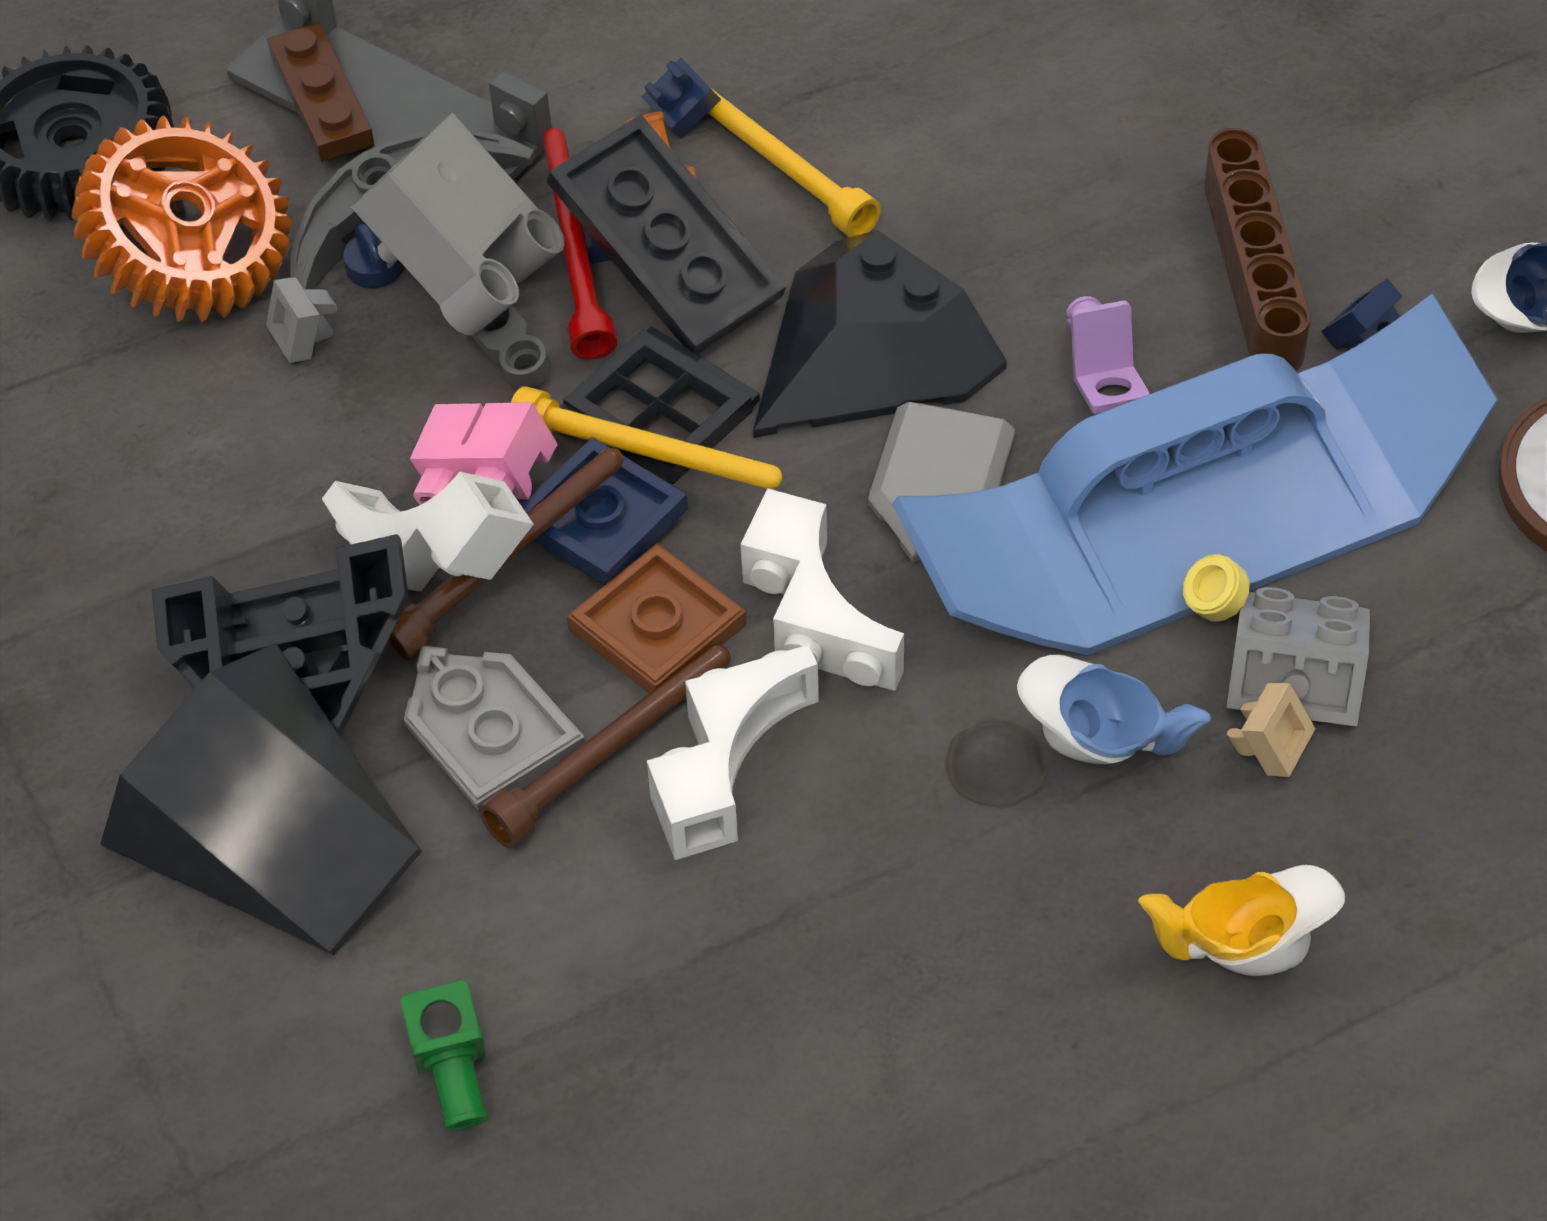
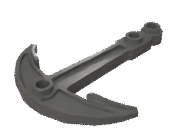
[290,129,551,389]

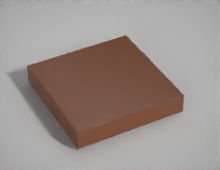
[567,543,747,693]

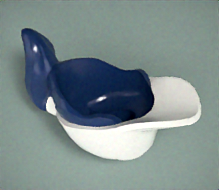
[1471,242,1547,333]

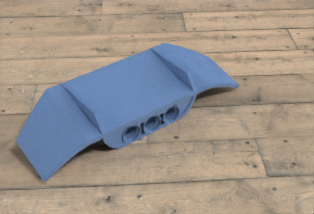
[892,294,1499,656]

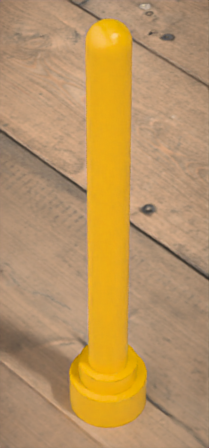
[707,88,881,237]
[511,386,782,489]

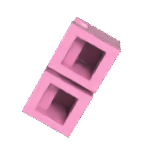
[410,402,558,505]

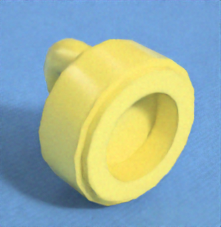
[1183,554,1250,622]

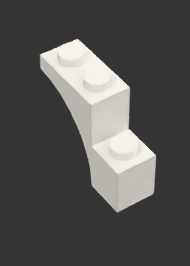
[322,471,534,592]
[741,488,904,691]
[647,644,819,860]

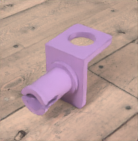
[1066,296,1150,414]

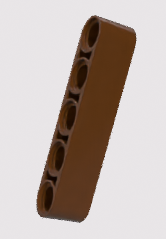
[1204,128,1310,371]

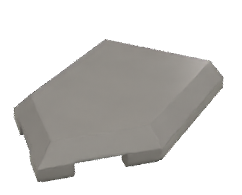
[868,402,1015,563]
[404,646,585,810]

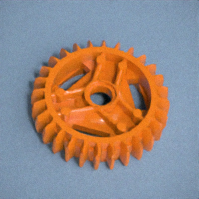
[72,115,292,322]

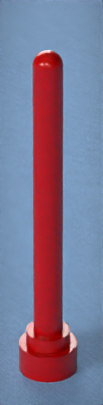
[543,127,618,360]

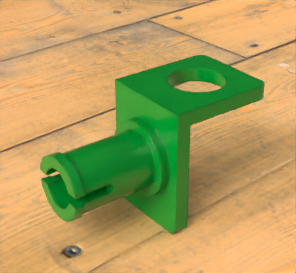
[400,980,489,1131]

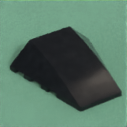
[100,644,422,955]

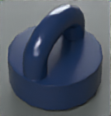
[343,223,403,288]

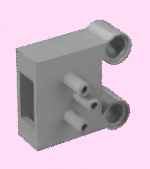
[351,113,565,335]

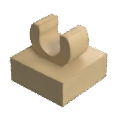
[1226,683,1315,777]

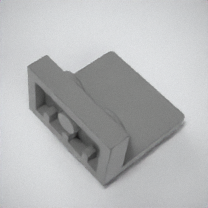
[1226,587,1370,727]

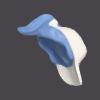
[1017,655,1211,764]

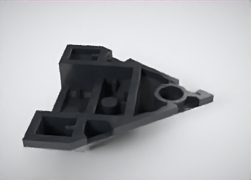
[753,230,1007,438]
[151,534,409,736]

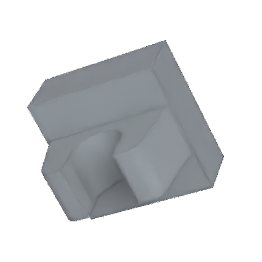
[266,277,338,363]

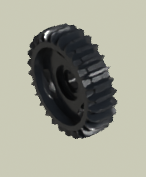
[0,45,174,221]

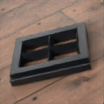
[560,326,760,484]

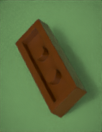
[267,22,375,162]

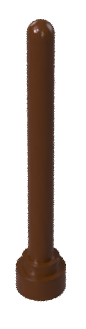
[388,448,623,661]
[479,645,731,848]

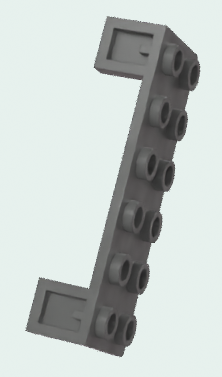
[226,0,552,180]

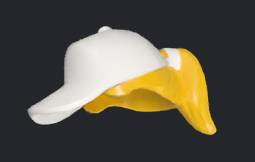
[1138,865,1345,976]

